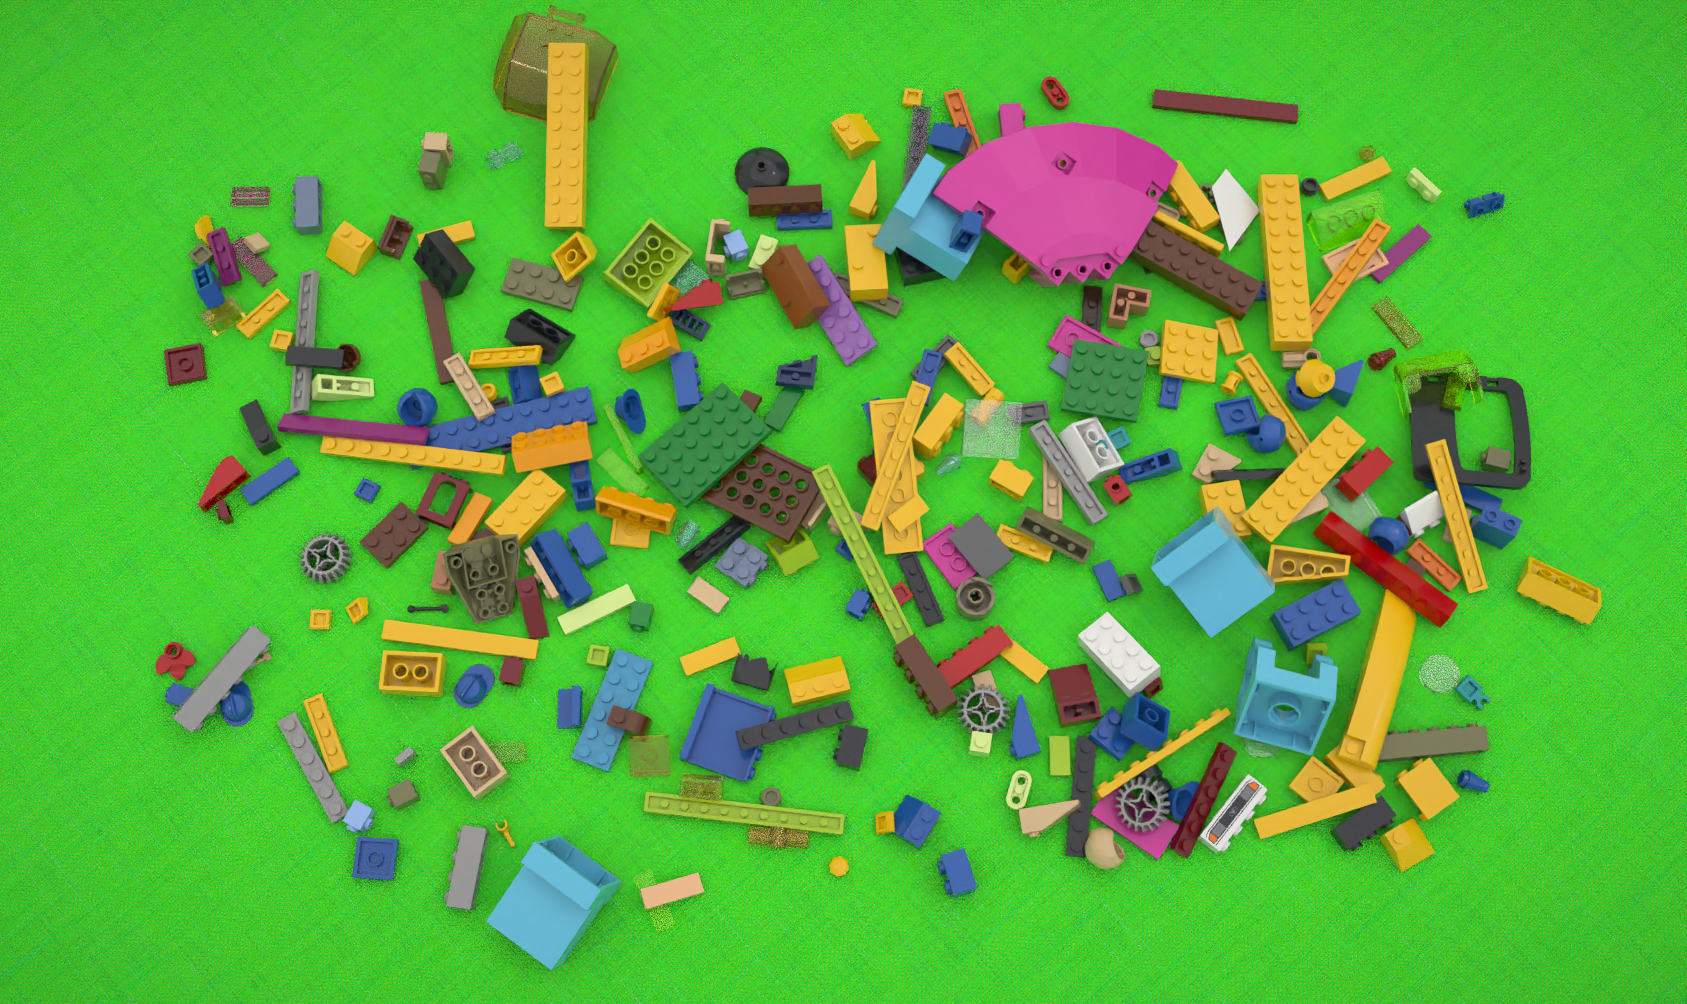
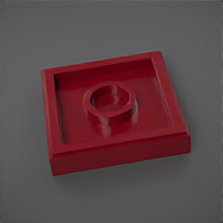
[164,343,207,386]

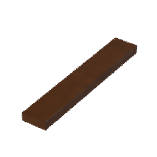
[419,279,455,385]

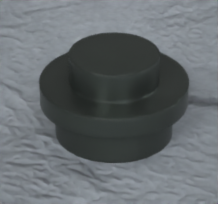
[1300,178,1319,196]

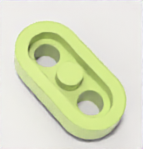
[1006,770,1032,810]

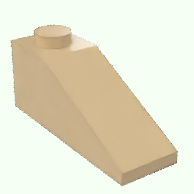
[1019,800,1081,838]

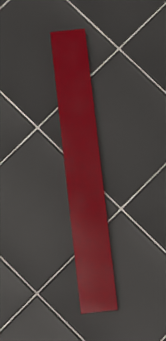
[1152,89,1299,124]

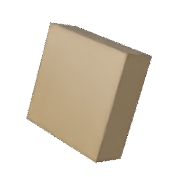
[243,233,270,254]

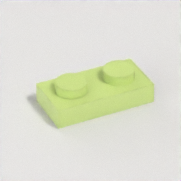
[1405,167,1442,204]
[748,234,779,270]

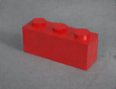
[1335,446,1394,502]

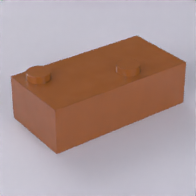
[760,244,830,329]

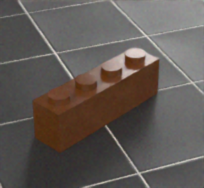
[748,184,823,217]

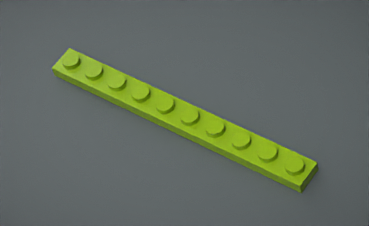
[812,464,913,645]
[643,791,845,836]

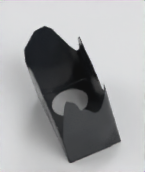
[731,653,778,691]

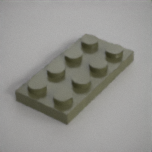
[501,258,584,312]

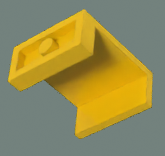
[1394,758,1459,822]

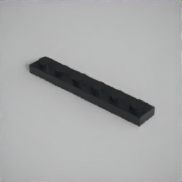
[735,700,854,751]
[1065,736,1097,858]

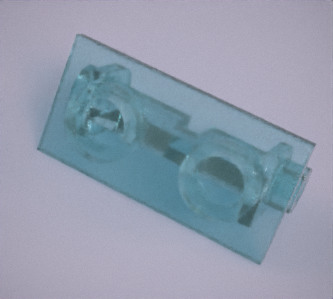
[485,141,524,170]

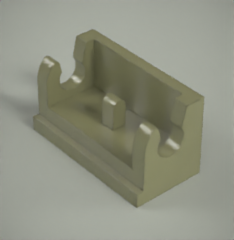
[725,268,766,300]

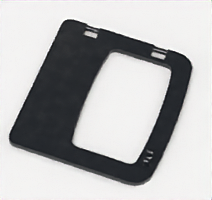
[1408,370,1531,490]

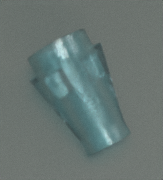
[934,451,964,478]

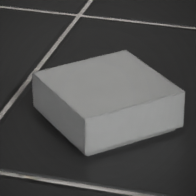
[394,747,418,768]

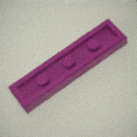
[1367,224,1432,284]

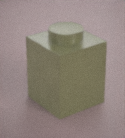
[1479,446,1512,473]
[387,778,421,810]

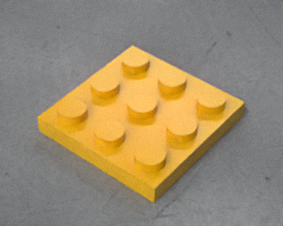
[1159,320,1219,385]

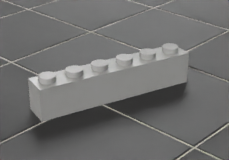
[170,625,271,733]

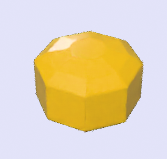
[829,856,849,877]

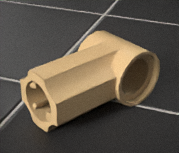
[1281,348,1321,369]

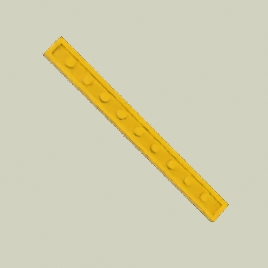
[320,436,507,476]

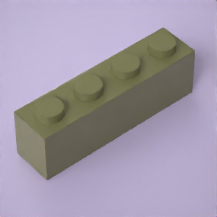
[1015,506,1096,564]

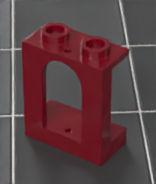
[416,472,473,531]

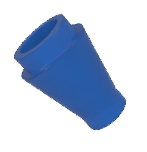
[1457,770,1489,793]

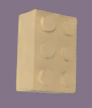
[440,726,511,801]

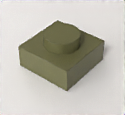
[188,242,214,266]

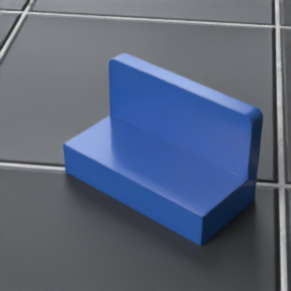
[508,365,542,405]
[557,686,583,729]

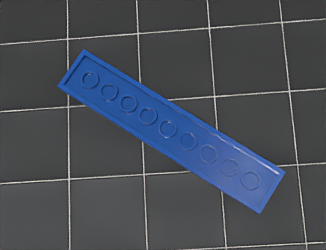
[411,386,598,470]

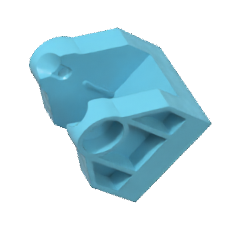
[1234,637,1338,755]

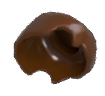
[336,344,361,372]

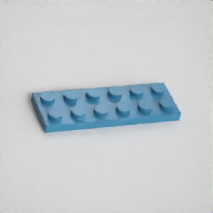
[571,649,654,773]

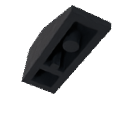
[240,399,281,456]

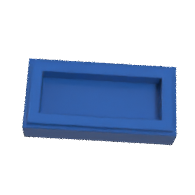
[1092,559,1126,602]

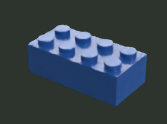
[1270,578,1361,652]

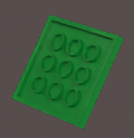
[1061,339,1149,423]

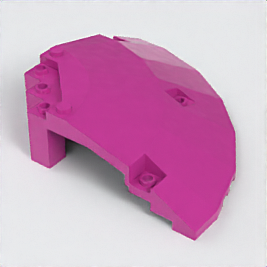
[931,122,1178,287]

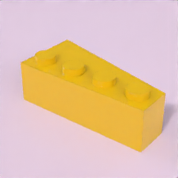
[1267,544,1351,585]

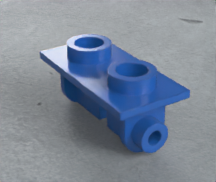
[1464,191,1505,219]

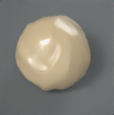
[1085,828,1125,870]

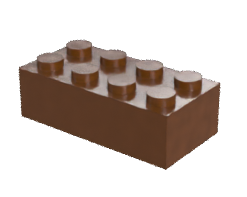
[893,634,958,720]

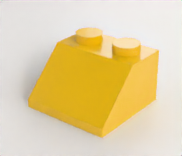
[831,114,881,160]
[326,220,378,276]

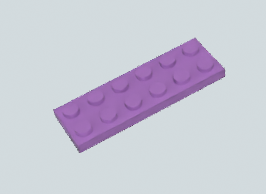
[807,254,878,367]

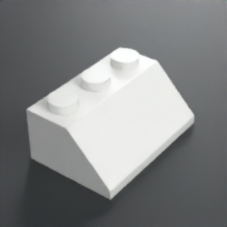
[1058,417,1124,483]

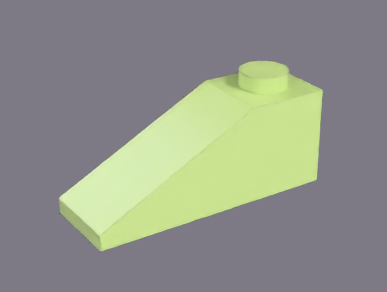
[311,374,374,401]

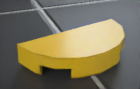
[195,215,214,249]

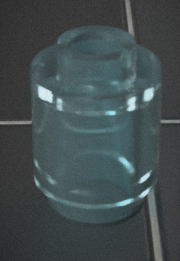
[675,520,701,550]

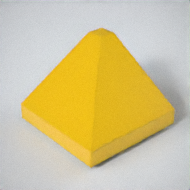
[345,597,368,624]

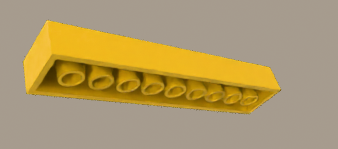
[545,43,589,230]
[1257,174,1313,351]

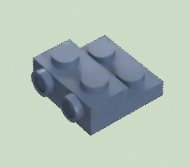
[715,537,769,590]

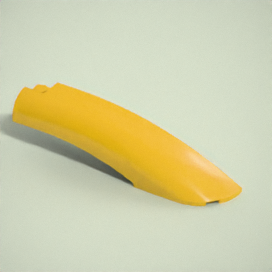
[1336,588,1416,771]

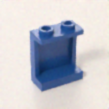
[1470,504,1522,550]

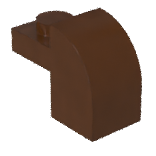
[606,705,652,741]

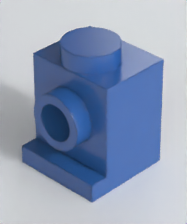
[845,588,872,622]

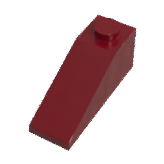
[515,576,550,640]

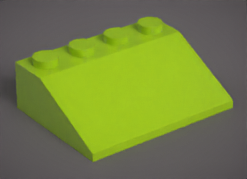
[603,218,694,308]

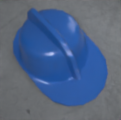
[615,389,646,434]
[454,664,495,708]
[219,681,253,726]
[1164,781,1199,821]

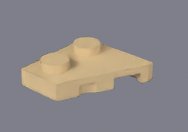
[1191,443,1242,485]

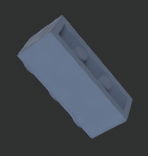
[293,175,322,235]

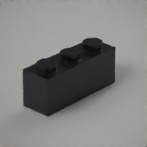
[1330,795,1396,852]

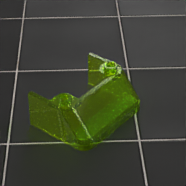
[1393,349,1485,418]

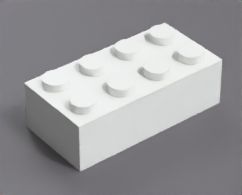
[1078,612,1161,699]

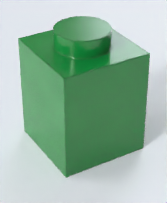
[628,601,654,633]

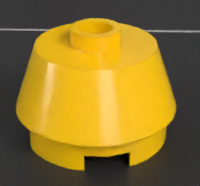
[1296,359,1335,397]

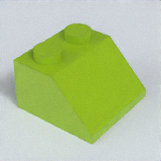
[765,527,819,576]

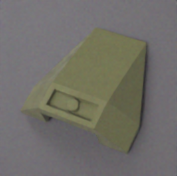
[443,534,520,624]

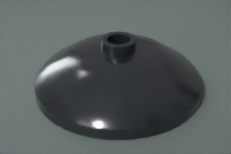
[735,147,789,195]

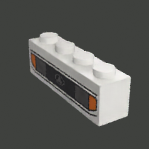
[1198,774,1268,854]

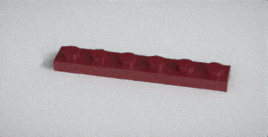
[1169,742,1237,859]

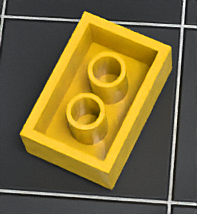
[912,393,964,461]
[1198,480,1252,541]
[379,650,446,697]

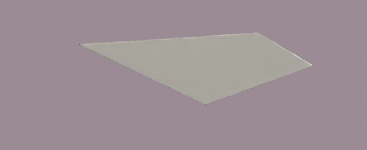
[1212,169,1259,251]

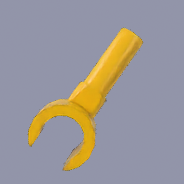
[495,819,516,848]

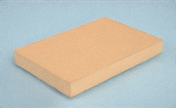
[1321,238,1389,283]

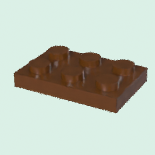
[360,502,429,569]

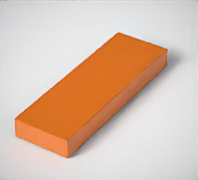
[1405,538,1462,592]

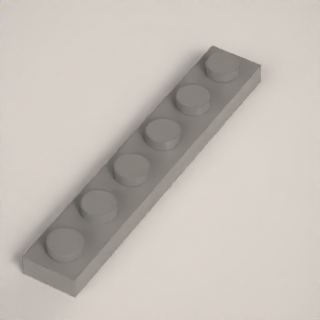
[1028,420,1108,526]
[277,712,349,824]

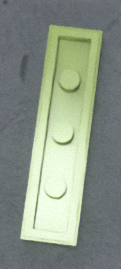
[557,584,636,636]

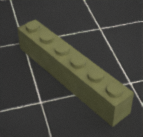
[1378,723,1490,763]

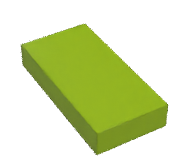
[1049,736,1070,777]

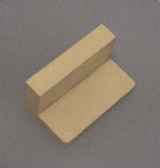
[800,493,829,533]

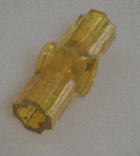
[748,826,809,849]

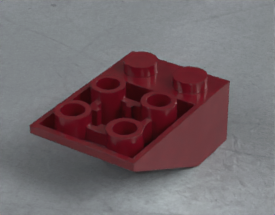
[1048,663,1101,728]

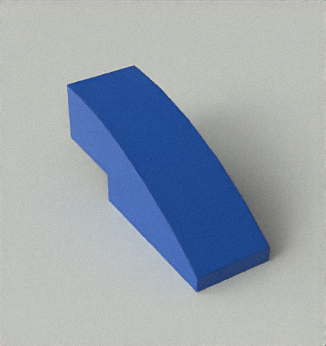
[569,459,596,512]

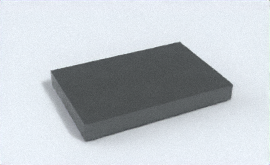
[948,513,1015,580]

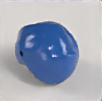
[1286,371,1326,411]
[397,388,438,427]
[1246,414,1286,454]
[1368,517,1410,555]

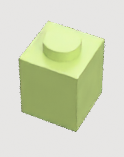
[968,731,992,757]

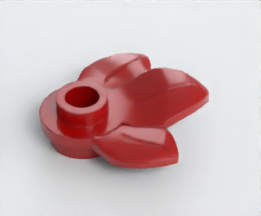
[156,642,195,680]

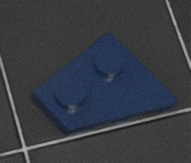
[776,355,818,390]

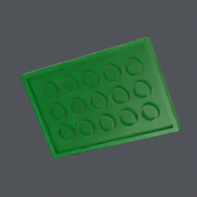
[638,382,773,509]

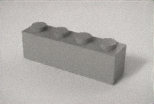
[444,825,489,912]

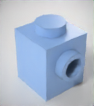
[723,229,749,262]
[343,800,376,834]

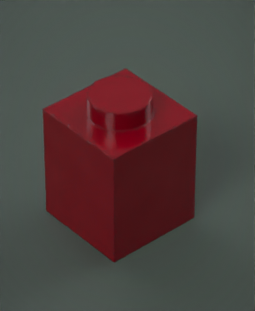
[498,656,526,688]

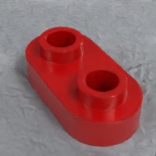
[1041,76,1070,110]

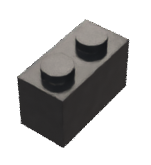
[833,724,868,771]

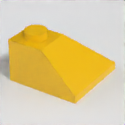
[551,231,598,282]
[1379,818,1435,872]

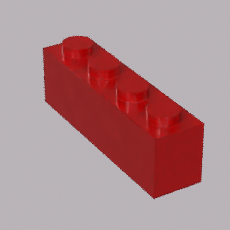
[936,625,1013,690]

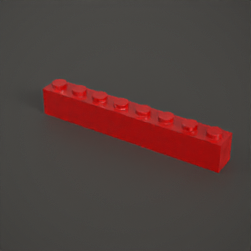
[1312,510,1459,628]

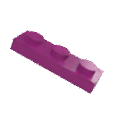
[207,227,242,286]

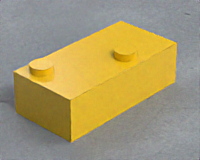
[844,224,888,301]

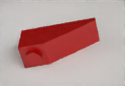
[664,279,723,312]
[198,455,251,513]

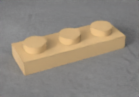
[524,546,561,603]

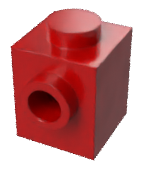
[1103,474,1133,506]

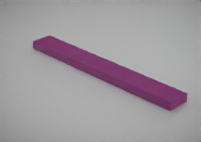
[277,413,430,446]

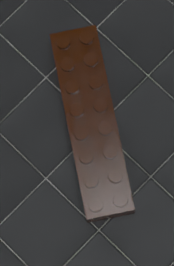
[1127,220,1263,321]

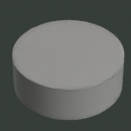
[1139,330,1158,349]

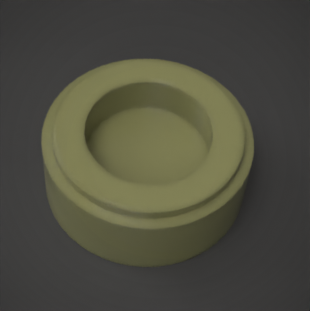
[761,787,782,807]

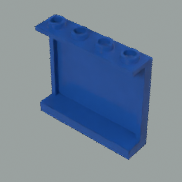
[679,683,777,784]

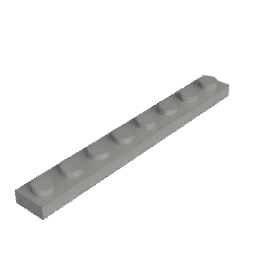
[290,269,319,415]

